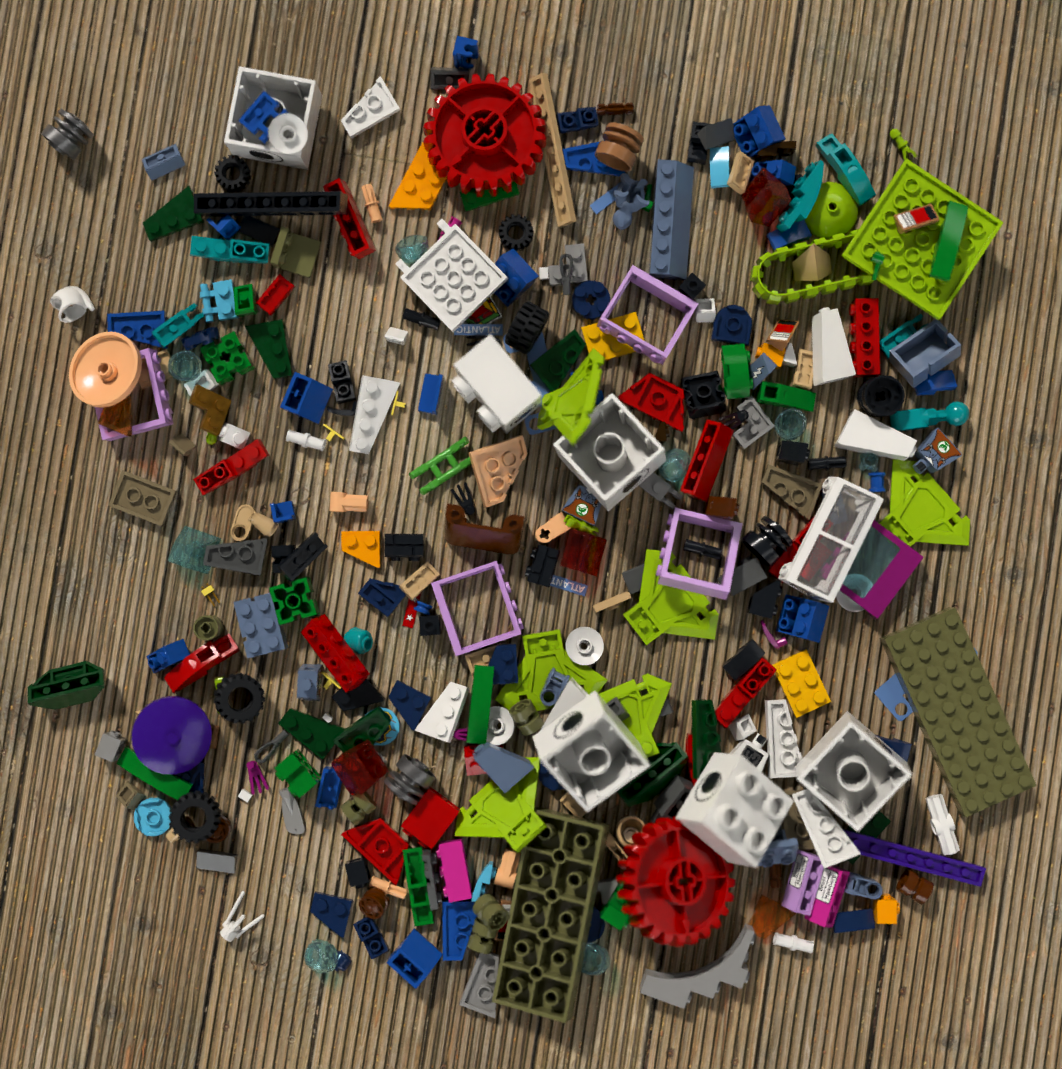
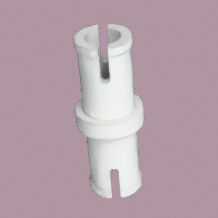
[286,429,326,451]
[773,932,814,954]

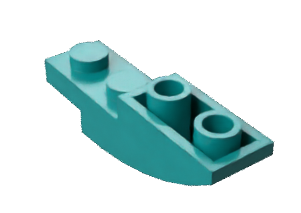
[815,133,876,206]
[776,160,824,232]
[190,236,269,264]

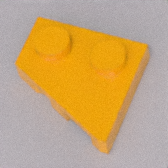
[341,531,381,568]

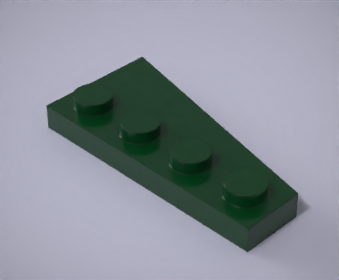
[692,699,722,779]

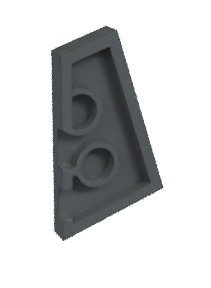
[422,848,442,910]

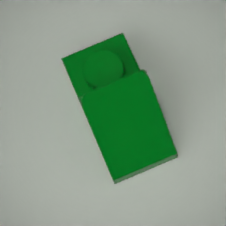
[234,284,259,317]

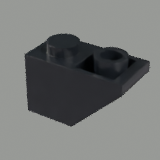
[775,440,810,466]
[747,580,782,619]

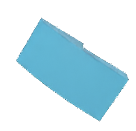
[710,146,731,188]
[471,861,496,902]

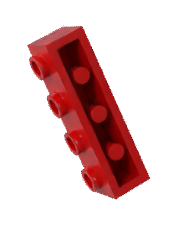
[323,178,376,259]
[849,298,880,377]
[680,420,734,502]
[301,614,370,693]

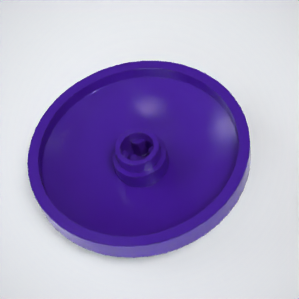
[132,696,212,775]

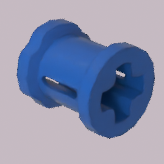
[868,472,886,492]

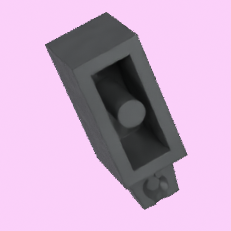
[717,556,767,596]
[650,774,694,823]

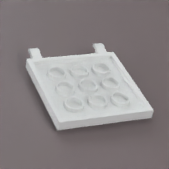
[395,219,508,332]

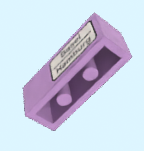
[781,850,824,916]

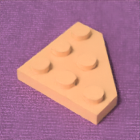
[468,435,528,508]

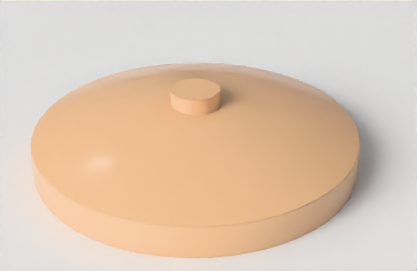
[69,332,142,408]

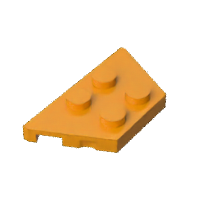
[389,142,447,210]

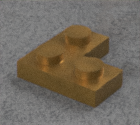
[188,384,231,436]

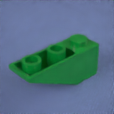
[756,381,816,412]

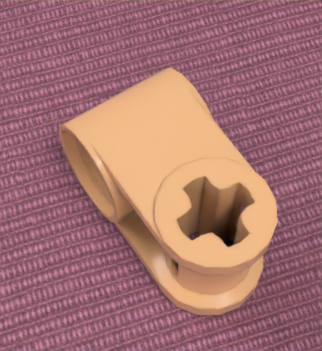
[535,512,571,544]

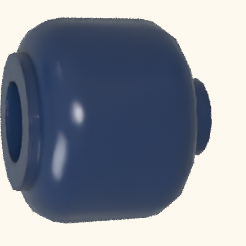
[330,951,351,972]

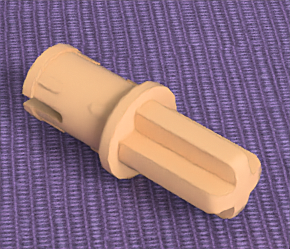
[361,184,383,223]
[369,876,408,899]

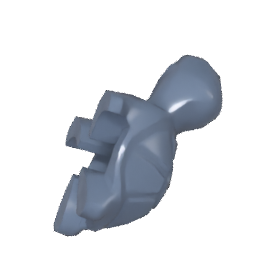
[613,173,650,230]

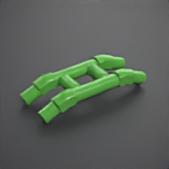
[409,437,472,495]

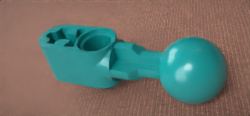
[889,401,970,432]

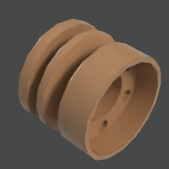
[595,122,644,172]

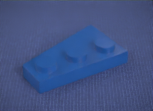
[562,141,625,176]
[107,311,168,349]
[442,900,476,961]

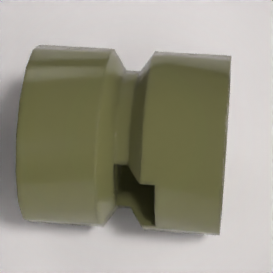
[193,615,224,641]
[509,699,544,736]
[341,788,377,826]
[473,894,509,931]
[467,919,498,954]

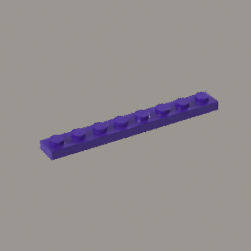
[843,829,986,887]

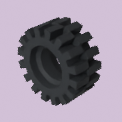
[214,155,251,193]
[499,214,533,251]

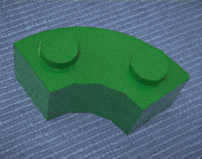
[721,344,753,399]

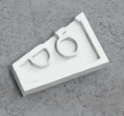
[341,76,400,139]
[414,682,470,743]

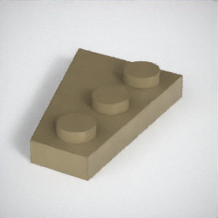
[761,464,823,521]

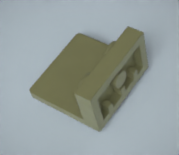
[270,226,321,278]

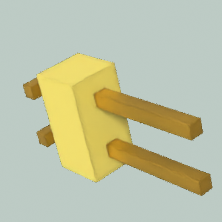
[201,583,220,606]

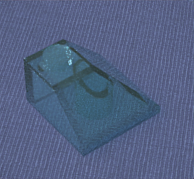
[167,526,222,574]

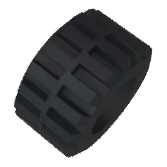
[505,301,549,354]
[213,673,265,724]
[169,791,222,843]

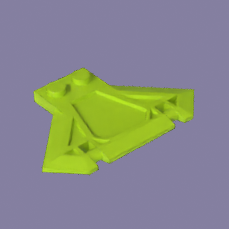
[536,348,605,445]
[878,459,970,553]
[623,549,719,646]
[495,629,607,711]
[599,673,672,758]
[454,757,547,853]

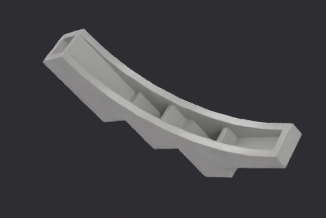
[639,923,756,1009]

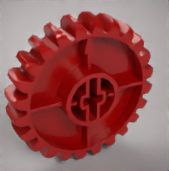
[423,73,546,197]
[616,816,736,947]

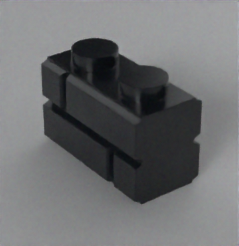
[385,534,425,561]
[525,544,560,588]

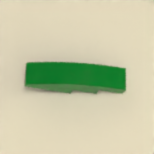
[929,201,968,282]
[466,665,494,744]
[116,746,193,800]
[403,847,434,926]

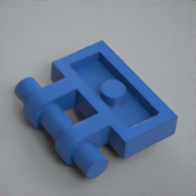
[238,91,289,144]

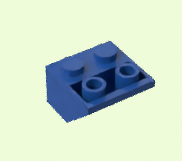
[733,105,786,158]
[494,248,539,307]
[280,372,333,424]
[776,594,830,643]
[387,928,443,989]

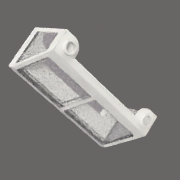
[778,477,884,603]

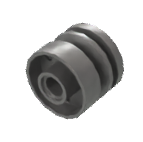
[41,108,94,160]
[384,754,436,805]

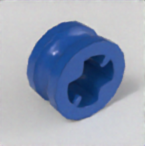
[414,600,433,615]

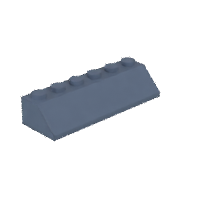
[649,159,694,280]

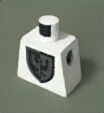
[729,733,769,772]

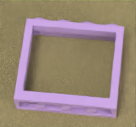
[597,265,699,365]
[95,348,173,441]
[656,508,743,600]
[431,561,524,656]

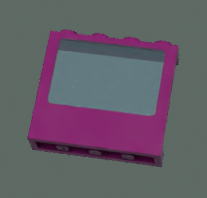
[819,520,924,619]

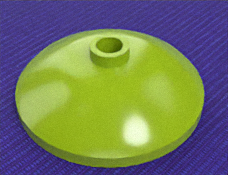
[804,182,858,239]

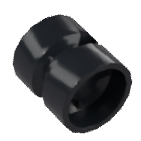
[271,545,296,573]

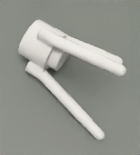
[220,891,264,942]

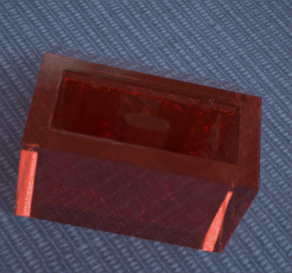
[741,168,791,227]
[560,529,607,577]
[330,740,389,795]

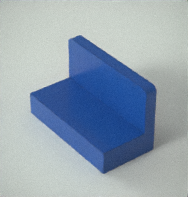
[418,373,444,415]

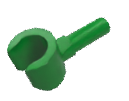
[641,184,654,212]
[871,252,885,281]

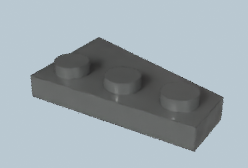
[203,538,268,576]

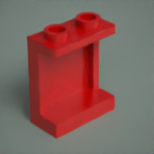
[401,786,461,849]

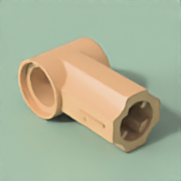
[329,492,368,512]
[494,848,521,889]

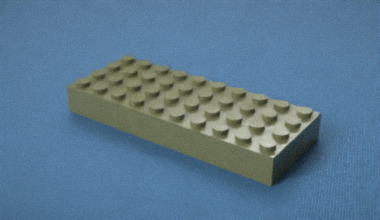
[879,607,1037,817]
[492,807,610,1023]

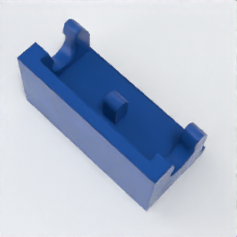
[453,36,479,69]
[315,766,345,810]

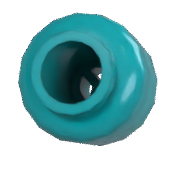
[344,627,373,655]

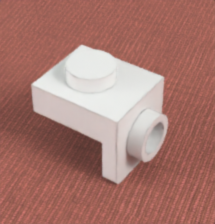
[184,369,219,396]
[217,423,250,450]

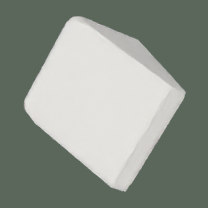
[695,298,716,323]
[385,327,408,345]
[782,343,797,367]
[728,714,757,741]

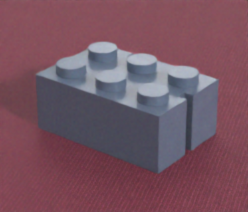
[889,319,961,388]
[233,593,289,659]

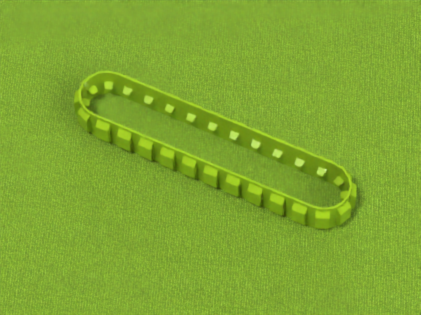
[750,229,879,305]

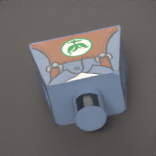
[913,428,963,474]
[561,485,601,526]
[297,664,322,701]

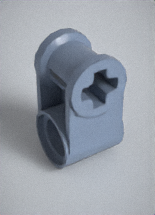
[540,667,570,706]
[844,872,883,899]

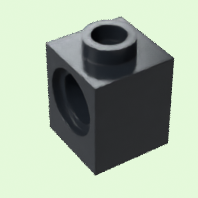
[677,273,706,300]
[419,615,441,636]
[345,857,371,889]

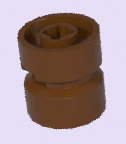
[896,868,934,905]

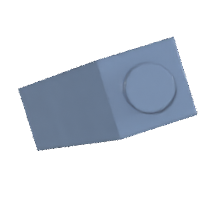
[473,742,534,793]

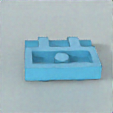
[199,279,239,323]

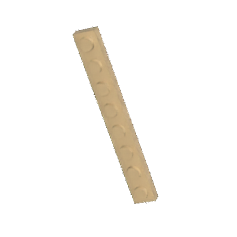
[529,73,576,227]

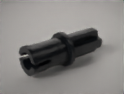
[403,308,441,331]
[807,456,847,471]
[683,539,722,560]

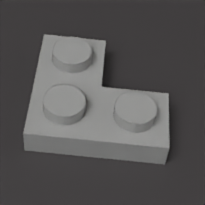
[548,243,588,286]
[732,396,775,450]

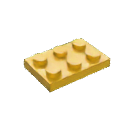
[581,312,644,361]
[772,649,831,718]

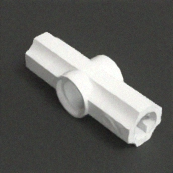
[925,794,960,855]

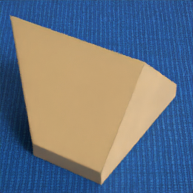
[792,243,832,281]

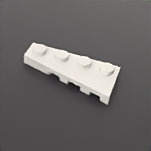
[349,375,400,454]
[765,699,803,778]
[792,788,861,869]

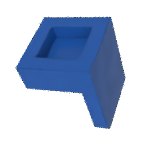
[207,214,241,240]
[270,501,296,524]

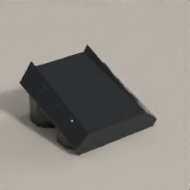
[681,371,727,420]

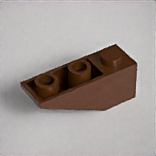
[704,496,740,520]

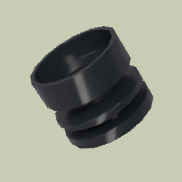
[857,375,905,417]
[741,516,794,567]

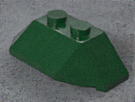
[28,661,105,710]
[617,742,689,807]

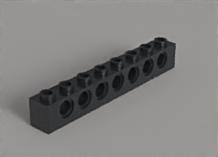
[194,191,348,217]

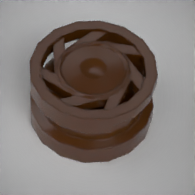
[202,814,232,843]
[359,887,390,919]

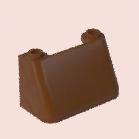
[445,503,525,555]

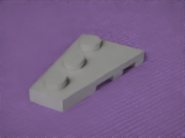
[459,952,499,1018]

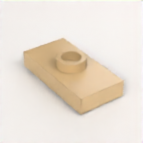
[727,151,754,194]
[792,349,813,390]
[399,561,440,601]
[593,591,631,613]

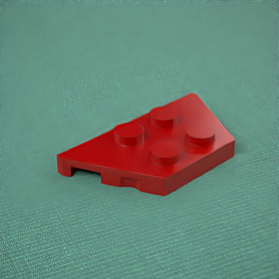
[617,373,684,432]
[341,817,409,886]

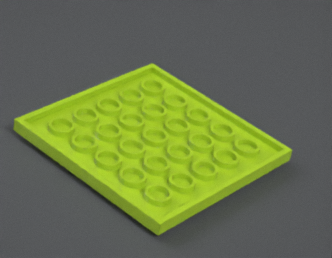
[841,158,1004,320]

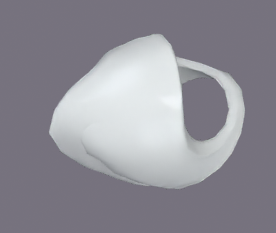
[50,286,95,323]

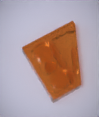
[98,394,132,437]
[748,895,796,939]

